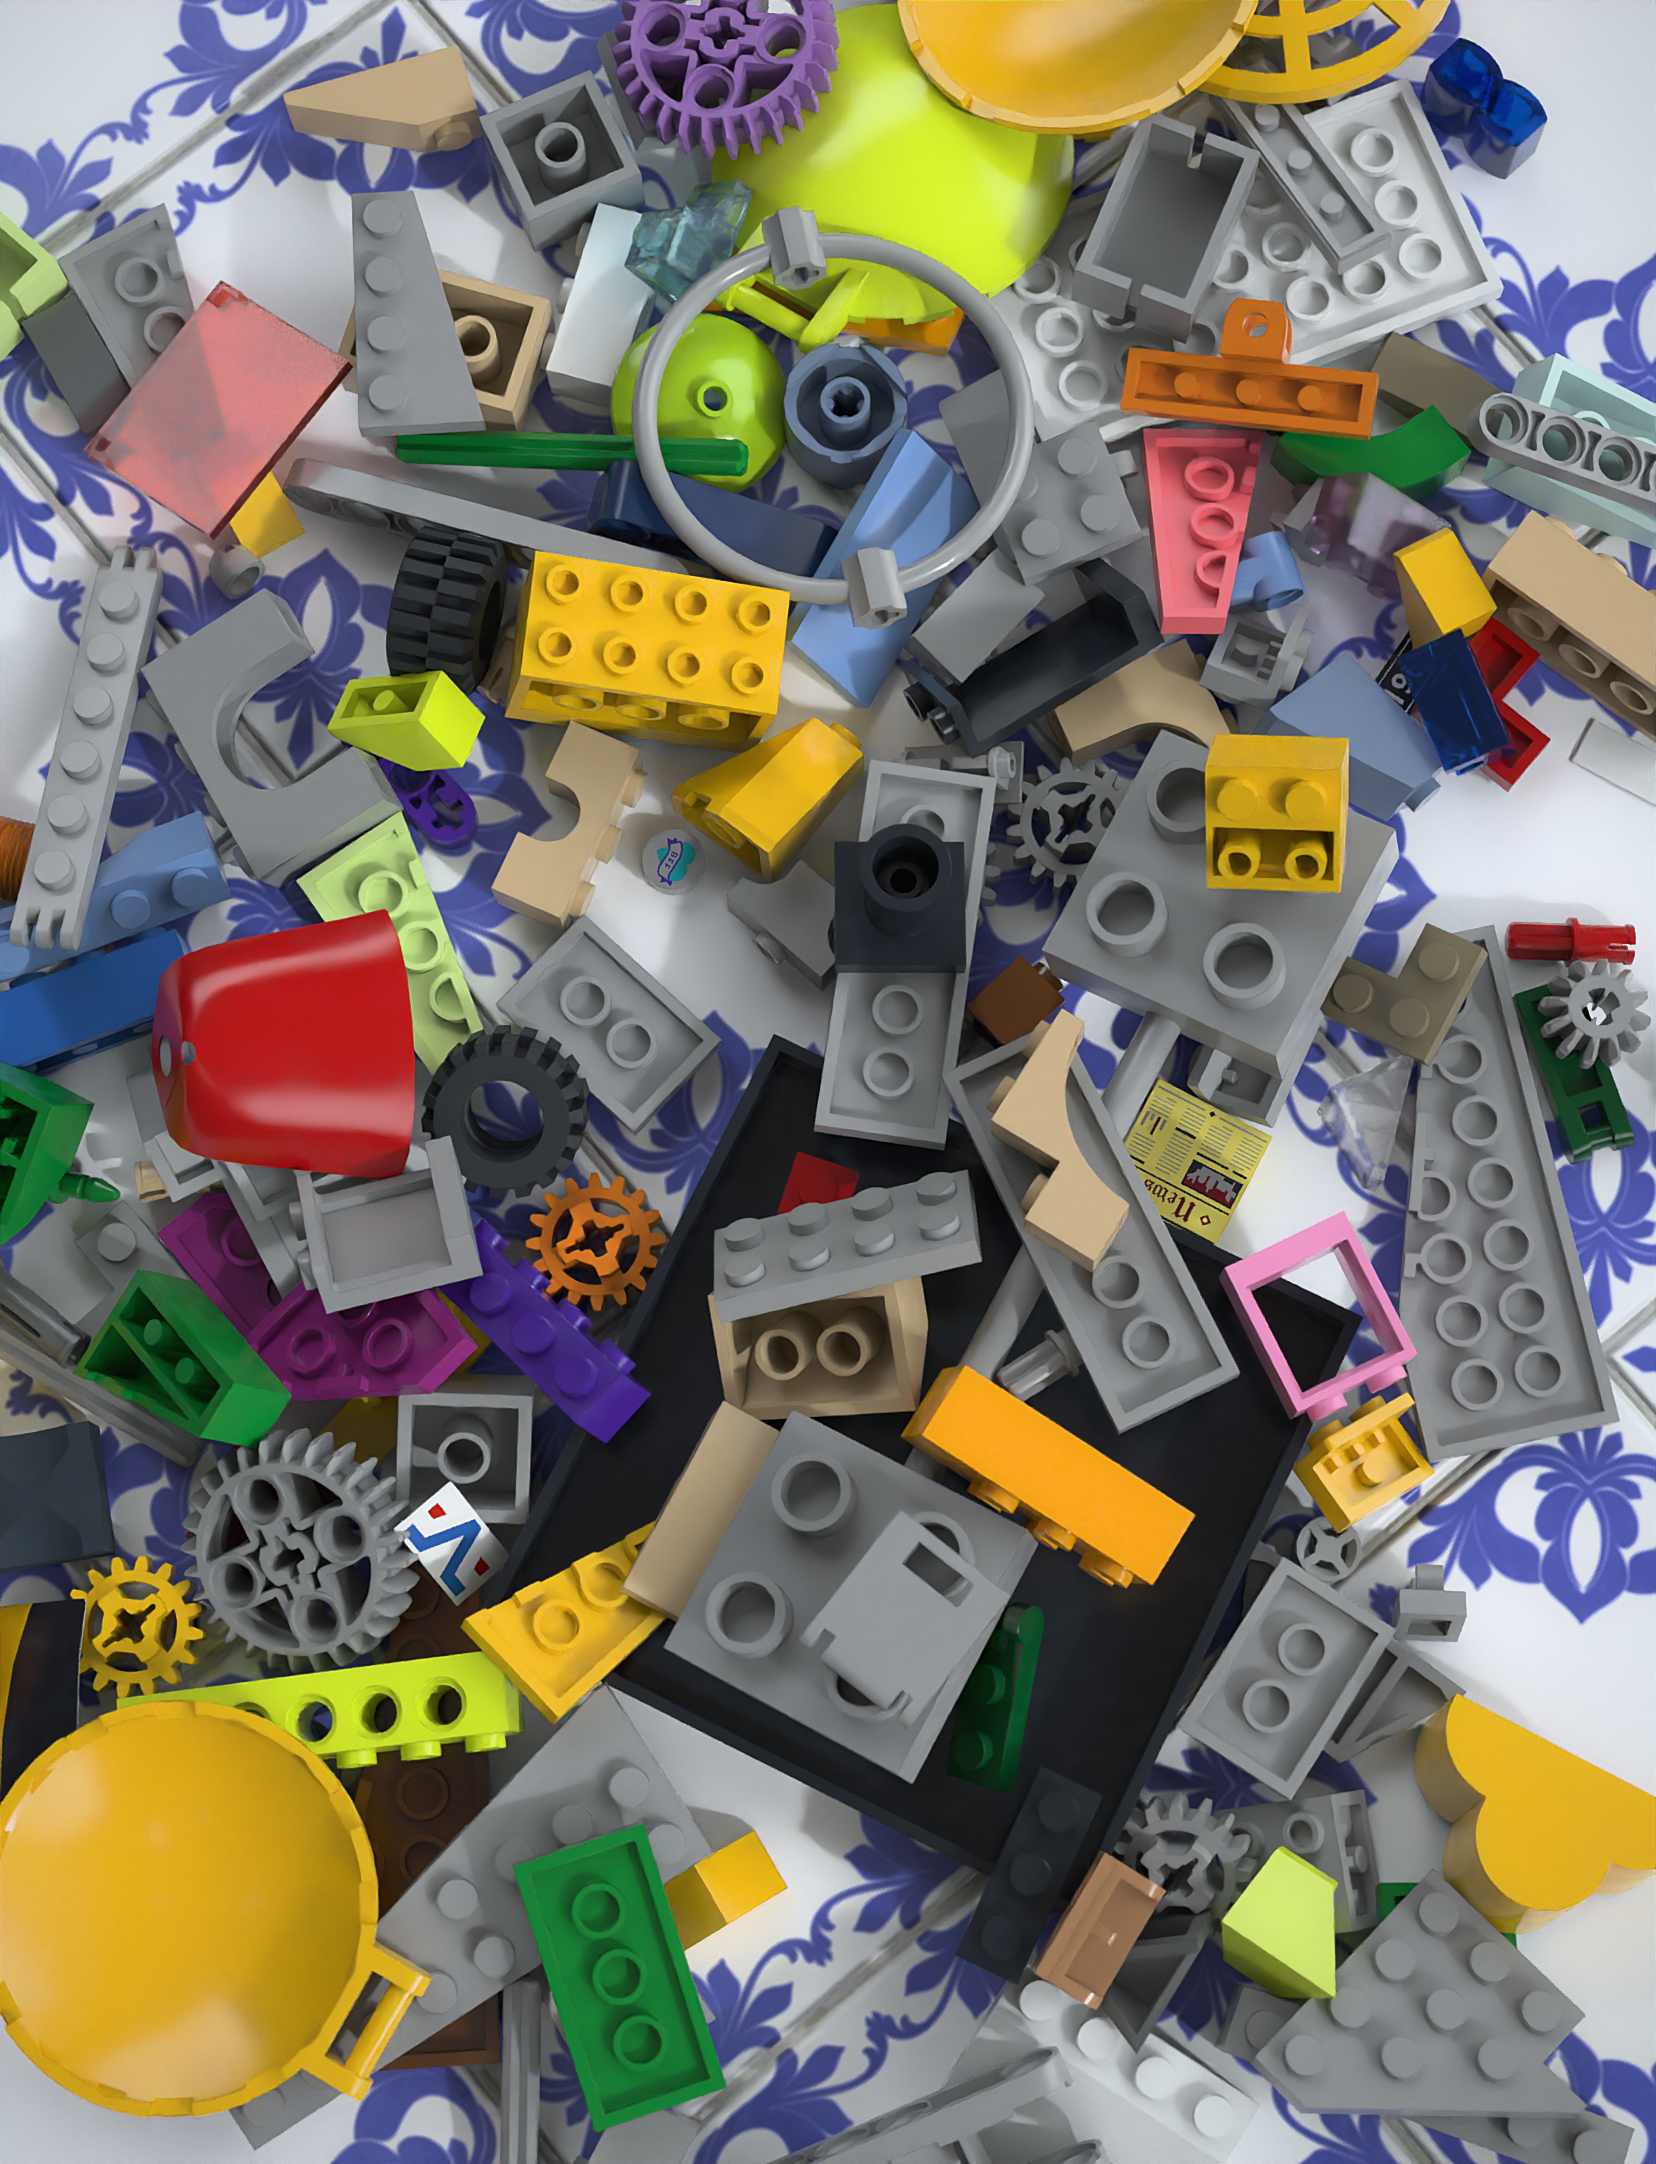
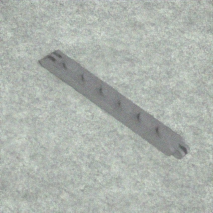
[10,545,164,950]

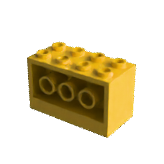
[505,551,790,753]

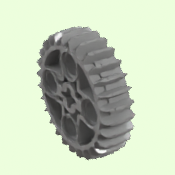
[180,1428,420,1674]

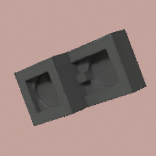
[21,293,141,440]

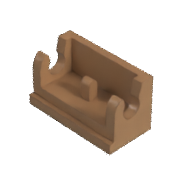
[1031,1850,1166,2010]

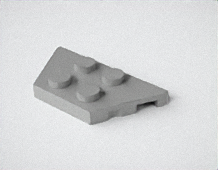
[1238,1541,1467,1763]

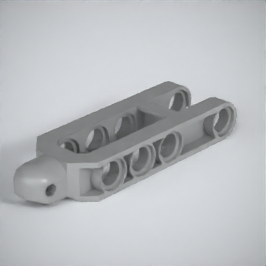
[767,2046,1111,2164]

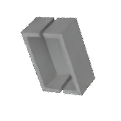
[1071,113,1261,344]

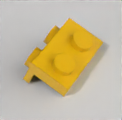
[1292,1392,1436,1534]

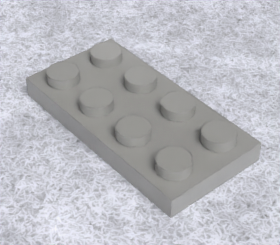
[714,1169,982,1323]

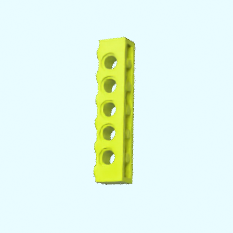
[116,1651,526,1769]

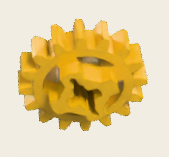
[70,1555,209,1698]

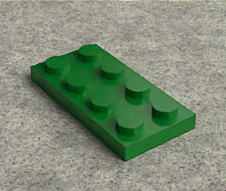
[513,1820,727,2132]

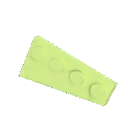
[296,810,484,1077]

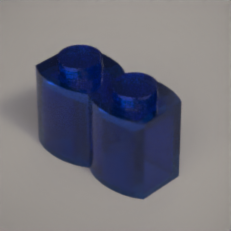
[1419,38,1548,180]

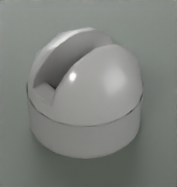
[209,544,265,599]

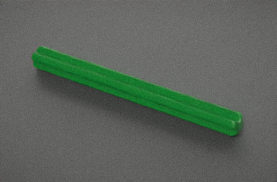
[395,430,749,477]

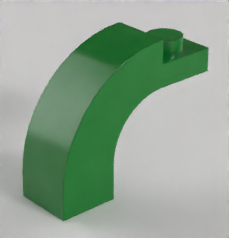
[1263,405,1471,510]

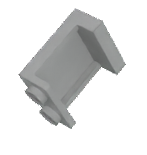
[289,1136,483,1314]

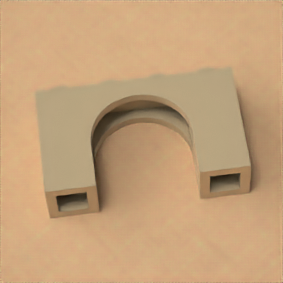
[1045,638,1240,768]

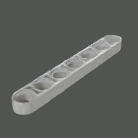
[1466,392,1656,516]
[282,458,688,575]

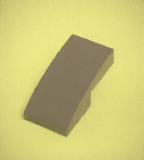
[1366,331,1505,447]

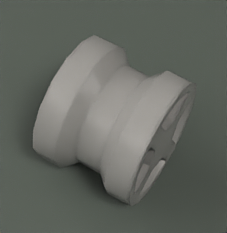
[1291,1516,1362,1585]

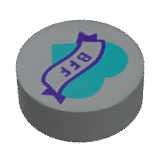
[642,829,706,895]

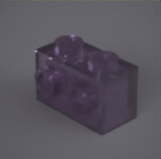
[1303,472,1453,601]

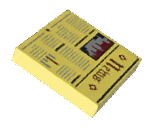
[1124,1079,1273,1246]

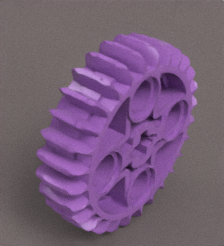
[612,0,840,161]

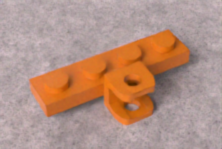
[1120,298,1379,441]

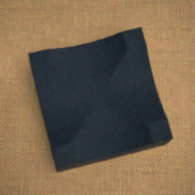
[0,1421,116,1574]

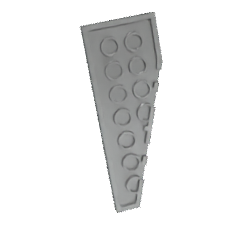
[1397,924,1620,1463]

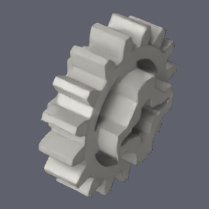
[1005,757,1129,895]
[1114,1792,1258,1939]

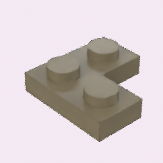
[1320,923,1488,1067]

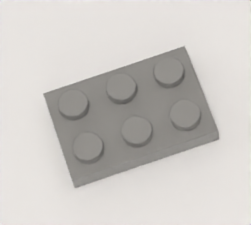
[496,913,723,1136]
[1175,1556,1397,1801]

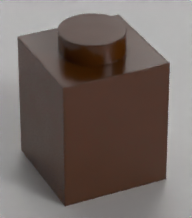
[964,955,1066,1050]

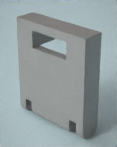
[798,1509,1011,1729]

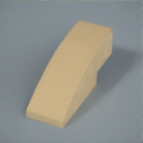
[619,1400,780,1622]

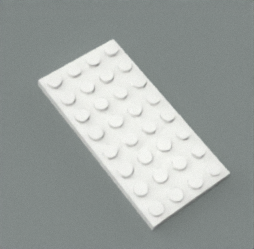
[983,77,1504,446]

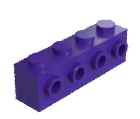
[437,1217,651,1443]

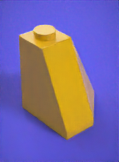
[671,716,864,883]

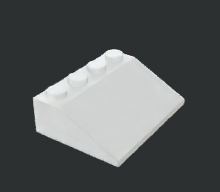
[938,1954,1260,2164]

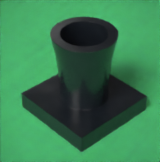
[834,823,967,973]

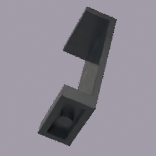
[900,557,1165,759]

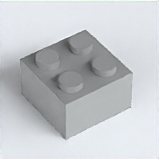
[479,69,645,252]
[396,1373,535,1524]

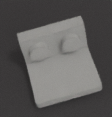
[1212,1789,1379,1934]

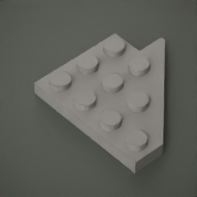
[1250,1869,1587,2119]

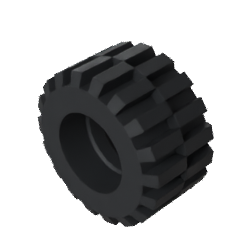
[386,526,507,696]
[421,1025,591,1200]

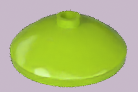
[610,313,787,494]

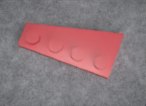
[1140,429,1265,634]

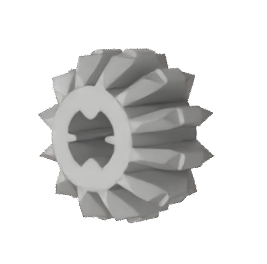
[1538,959,1651,1069]

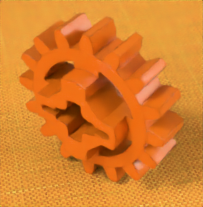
[526,1172,667,1315]

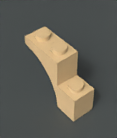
[987,1009,1130,1273]

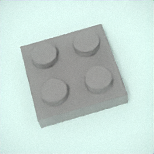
[979,420,1143,587]

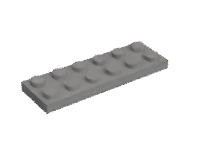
[814,759,997,1150]
[942,1022,1240,1434]

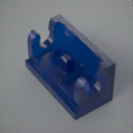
[1396,628,1518,776]

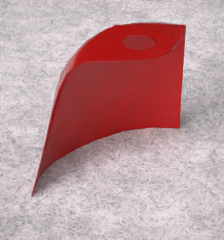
[151,909,415,1180]

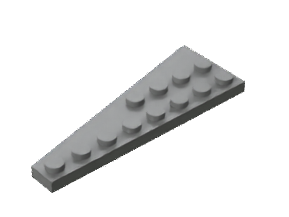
[228,1681,713,2151]

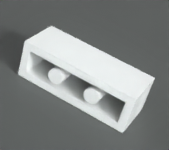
[540,203,672,408]

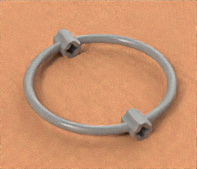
[632,206,1035,630]

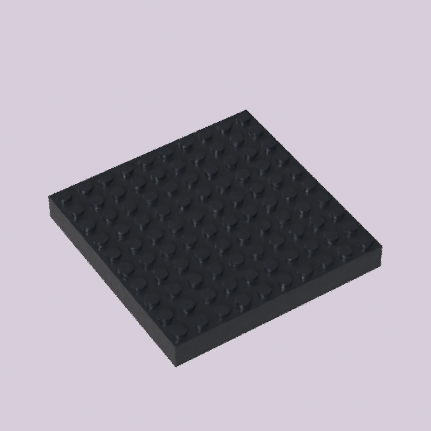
[482,1034,1363,1914]

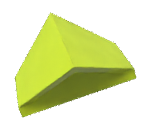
[1221,1846,1338,1998]

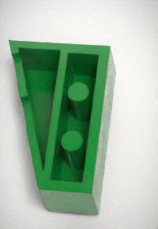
[73,1268,292,1449]

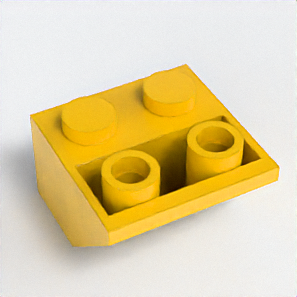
[1205,734,1349,893]

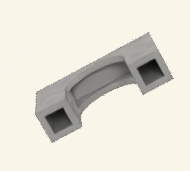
[141,588,404,888]

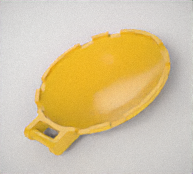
[897,0,1258,135]
[0,1699,433,2118]

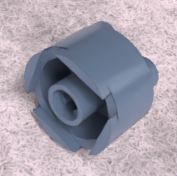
[783,343,908,490]

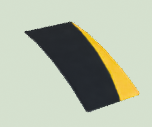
[0,1598,86,1804]

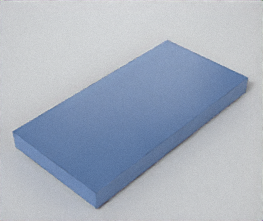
[785,428,981,709]

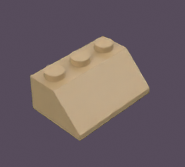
[708,1276,928,1420]

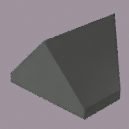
[1100,1908,1214,2054]

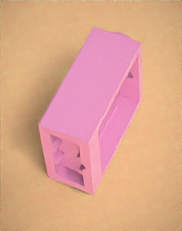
[1219,1211,1417,1422]

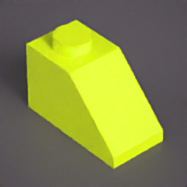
[326,670,485,771]

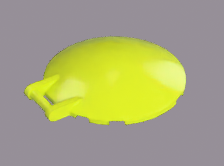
[711,3,1075,355]

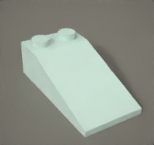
[1482,353,1656,550]

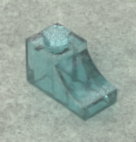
[624,179,753,305]

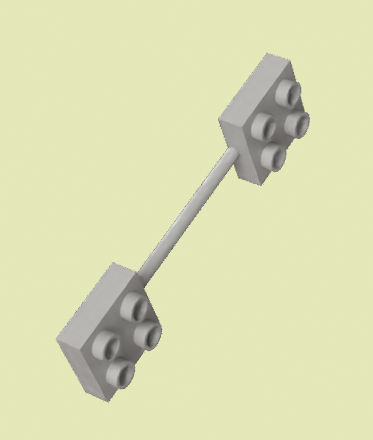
[663,729,1399,1784]

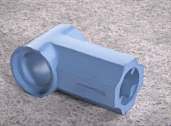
[1228,531,1306,614]

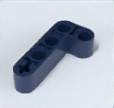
[584,460,839,578]

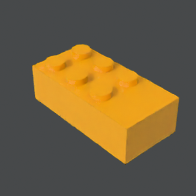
[900,1365,1195,1589]

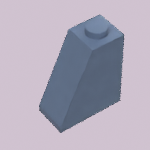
[1250,651,1451,822]

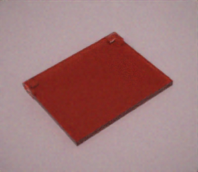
[83,280,353,541]

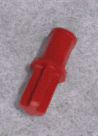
[1504,917,1636,968]

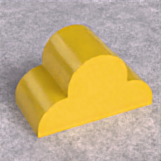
[1413,1693,1656,1935]

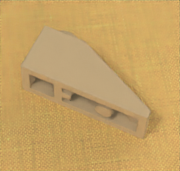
[283,44,483,152]

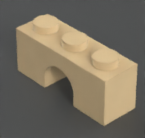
[491,720,648,933]

